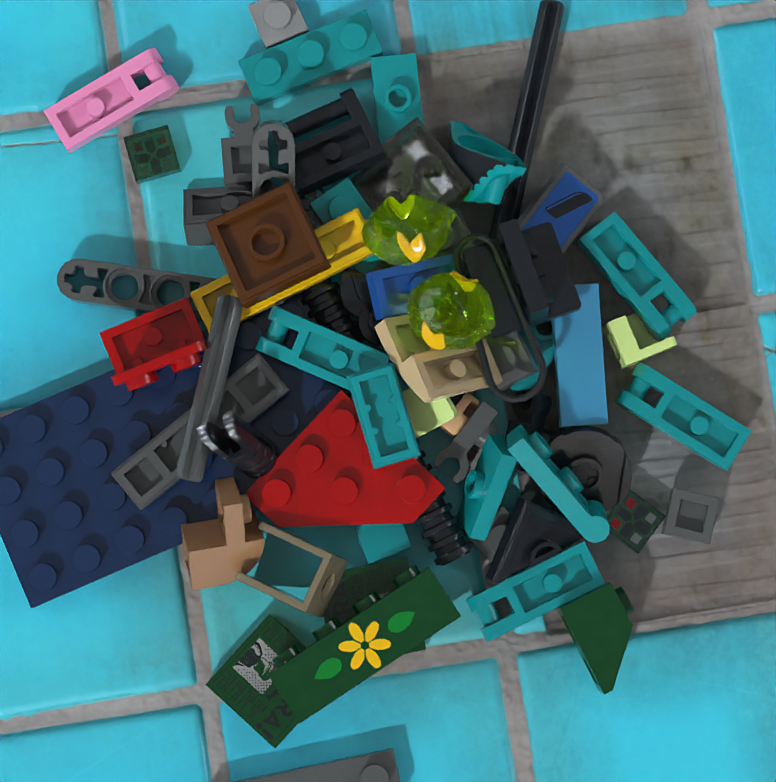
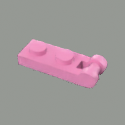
[44,48,180,154]

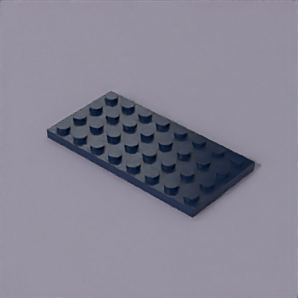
[0,292,351,608]

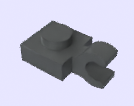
[433,401,498,483]

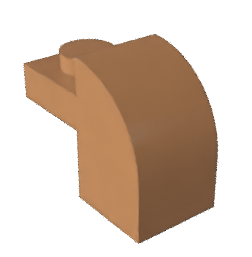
[181,477,264,590]

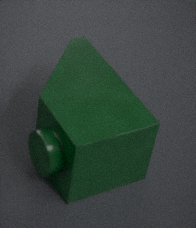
[556,582,634,694]

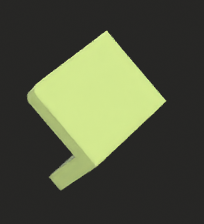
[602,313,678,370]
[402,388,458,438]

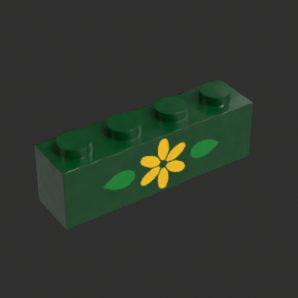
[268,565,461,724]

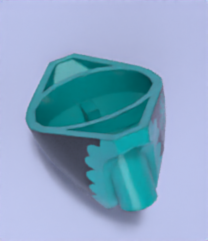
[447,120,527,205]

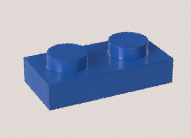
[365,254,464,320]

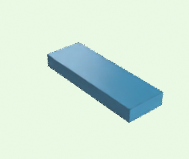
[552,283,608,428]

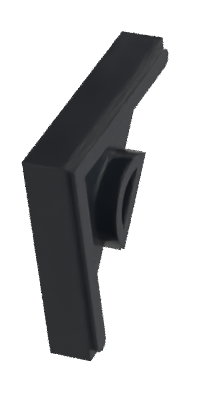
[485,497,584,583]

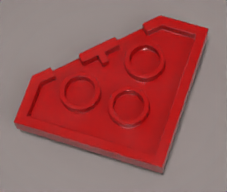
[245,390,446,527]

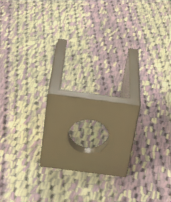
[235,521,348,617]

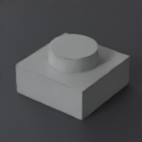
[248,0,308,49]

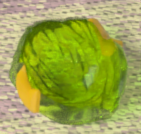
[361,195,456,266]
[406,271,496,350]

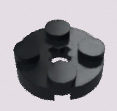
[538,426,632,517]

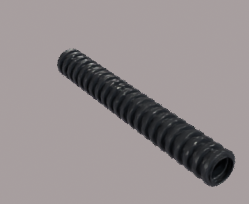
[299,276,473,566]

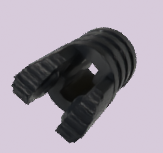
[196,411,278,478]

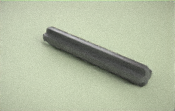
[176,295,243,482]

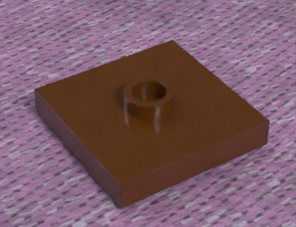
[205,181,331,309]

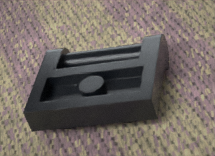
[270,88,386,197]

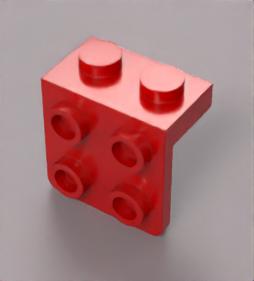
[100,297,207,391]

